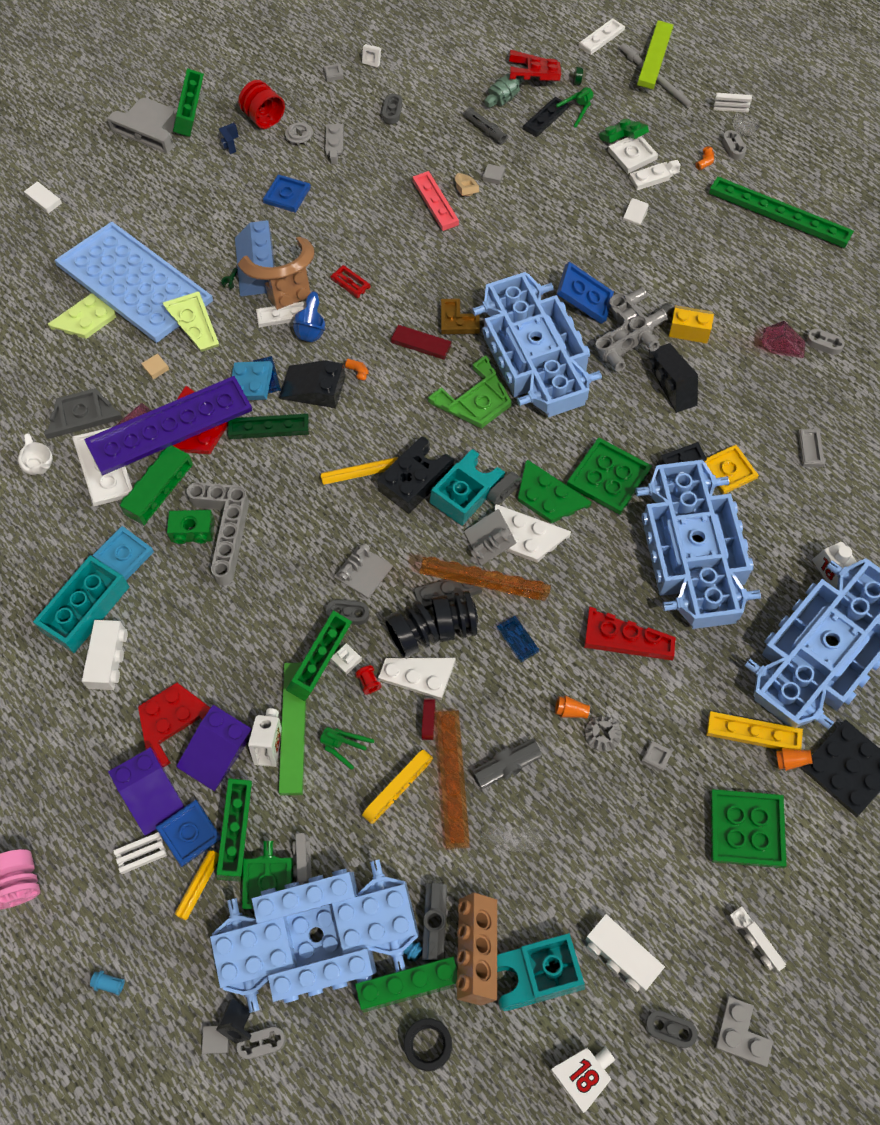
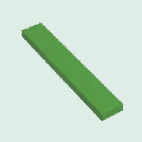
[279,662,306,795]

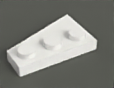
[378,658,456,700]

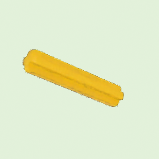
[175,850,219,920]

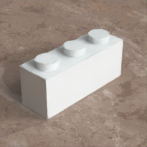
[82,620,128,690]
[585,914,665,993]

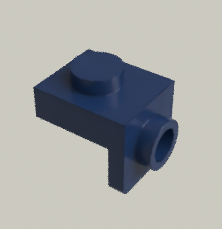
[219,123,239,154]

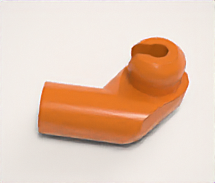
[695,146,714,171]
[345,359,369,381]

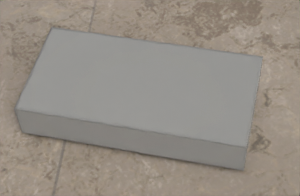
[798,429,825,467]

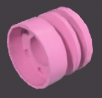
[0,849,40,910]

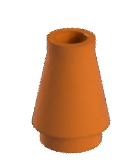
[555,695,590,719]
[776,748,813,771]

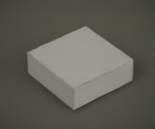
[324,64,344,82]
[483,164,505,185]
[641,741,673,772]
[202,1026,229,1054]

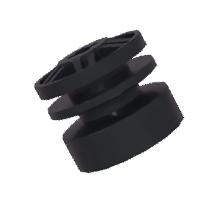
[432,591,478,642]
[384,600,440,659]

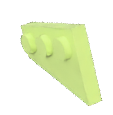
[162,291,219,352]

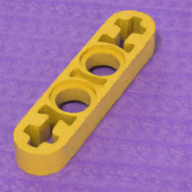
[362,750,433,824]

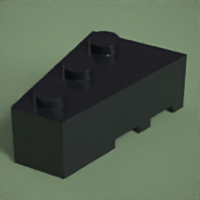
[647,343,698,413]

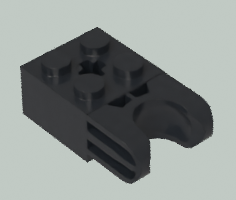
[377,436,455,514]

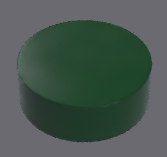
[573,67,583,85]

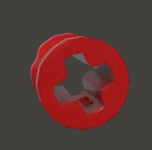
[355,665,382,695]

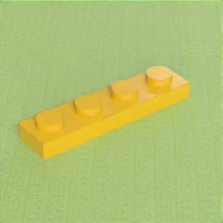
[706,711,803,750]

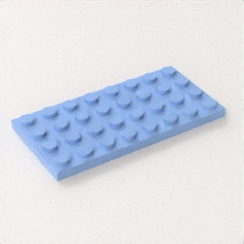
[55,222,213,343]

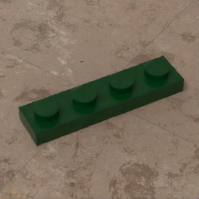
[228,414,309,439]

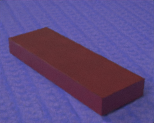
[391,324,452,360]

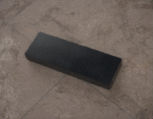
[523,96,569,138]

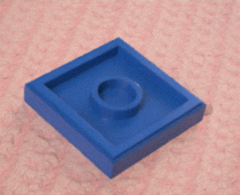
[263,174,311,213]
[156,800,221,867]

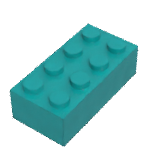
[33,556,130,653]

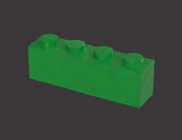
[173,68,204,137]
[119,445,193,526]
[286,610,352,701]
[217,779,252,882]
[355,956,457,1013]

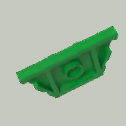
[518,460,592,523]

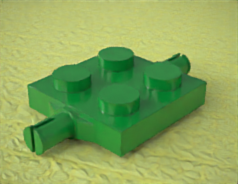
[242,841,293,909]

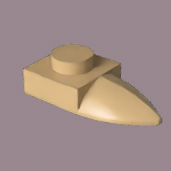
[455,173,479,196]

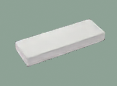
[578,18,625,55]
[256,301,307,327]

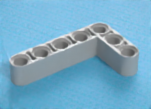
[187,482,249,586]

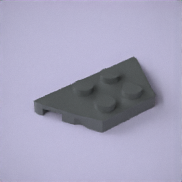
[44,388,123,439]

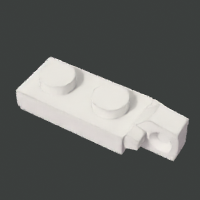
[629,160,681,190]
[729,907,786,973]

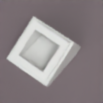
[623,198,649,226]

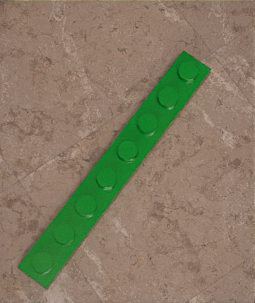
[709,177,854,248]

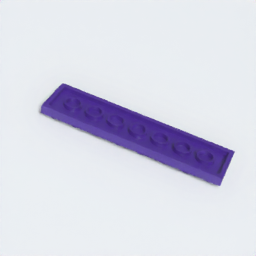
[84,376,252,476]

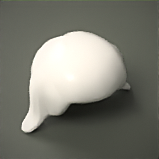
[18,434,53,475]

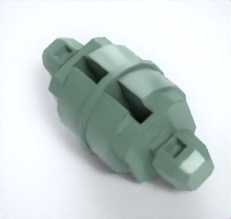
[484,73,524,108]

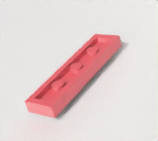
[413,171,459,231]

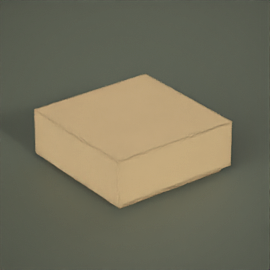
[141,353,169,379]

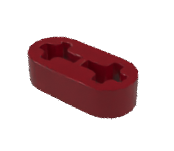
[422,698,436,741]

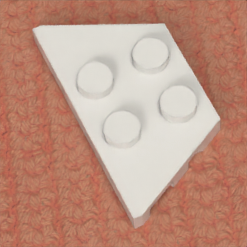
[495,504,571,562]

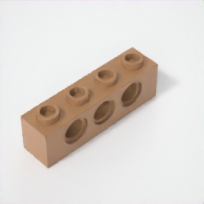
[456,893,497,1006]

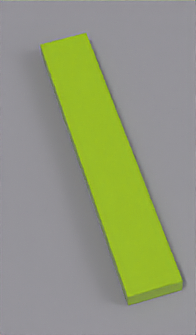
[637,20,674,90]

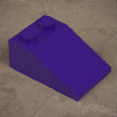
[176,705,252,792]
[108,747,185,836]

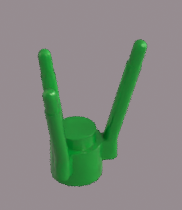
[556,87,594,128]
[320,727,374,770]

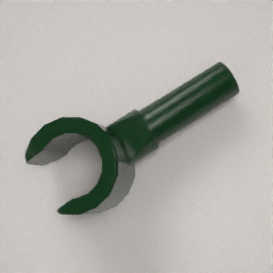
[221,268,238,289]

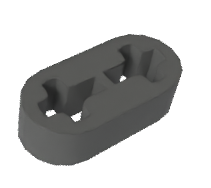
[487,472,522,505]

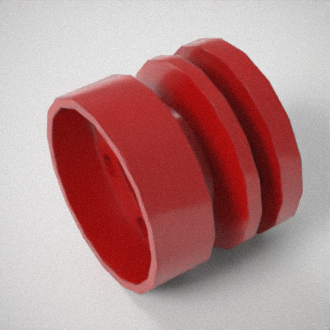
[238,80,285,129]

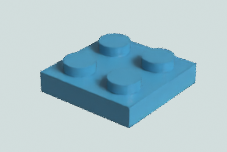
[232,361,273,400]
[92,526,154,580]

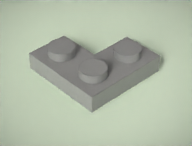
[715,997,773,1067]

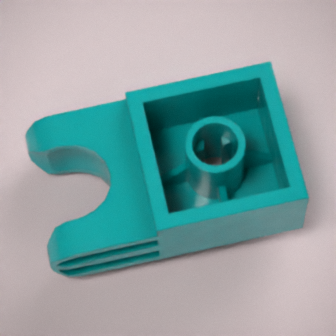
[429,449,505,526]
[497,933,585,1011]

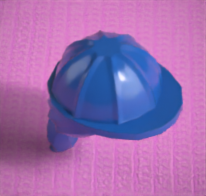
[293,292,326,342]

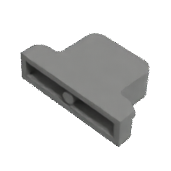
[107,98,176,154]

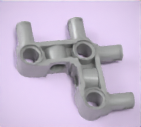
[595,287,668,372]

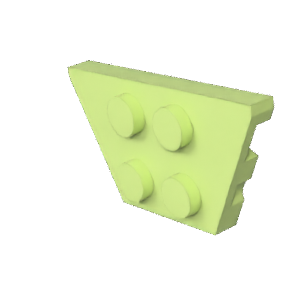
[48,293,116,339]

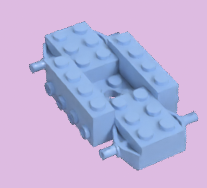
[472,272,602,417]
[635,460,761,629]
[745,558,880,730]
[210,859,419,1013]

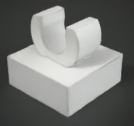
[362,44,381,67]
[331,643,362,675]

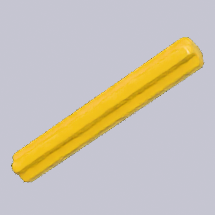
[321,457,399,485]

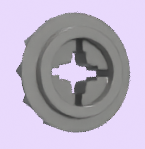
[285,122,313,146]
[585,715,622,752]

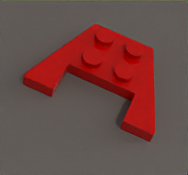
[509,50,561,81]
[163,386,228,454]
[138,683,210,767]

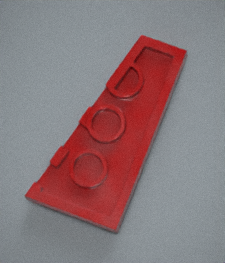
[584,606,676,661]

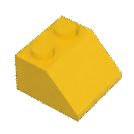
[669,305,714,344]

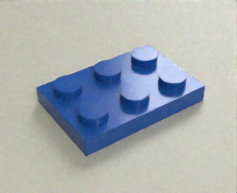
[556,262,614,324]

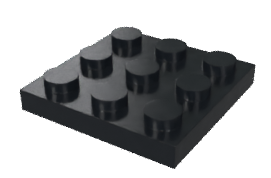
[801,719,880,818]

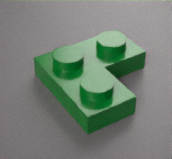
[599,119,649,143]

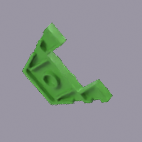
[428,355,511,429]

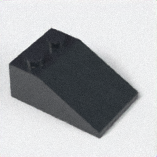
[279,360,346,408]

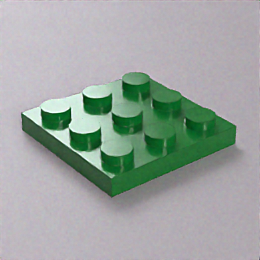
[567,437,652,515]
[710,789,787,868]

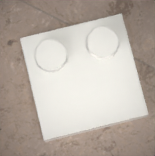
[608,136,658,174]

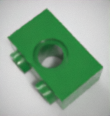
[167,510,215,544]

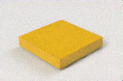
[705,445,759,495]

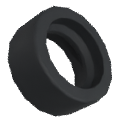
[404,1018,452,1071]

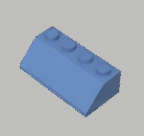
[235,220,275,296]

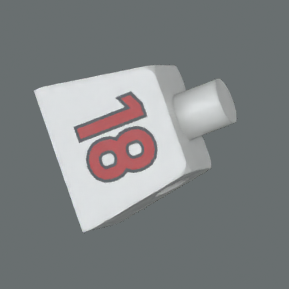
[812,542,857,589]
[248,708,282,767]
[550,1047,615,1114]

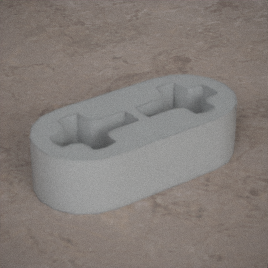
[722,130,747,160]
[806,329,845,355]
[237,1027,286,1059]

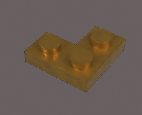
[441,299,480,334]

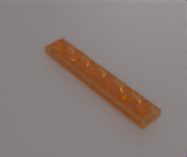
[419,557,551,601]
[436,710,470,850]

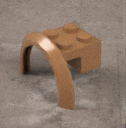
[238,237,315,310]

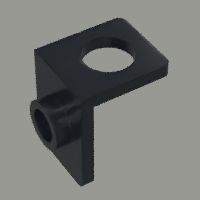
[216,999,252,1044]

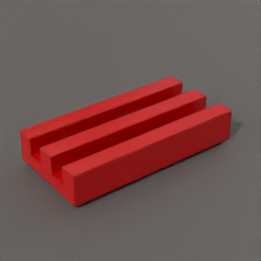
[331,265,371,299]

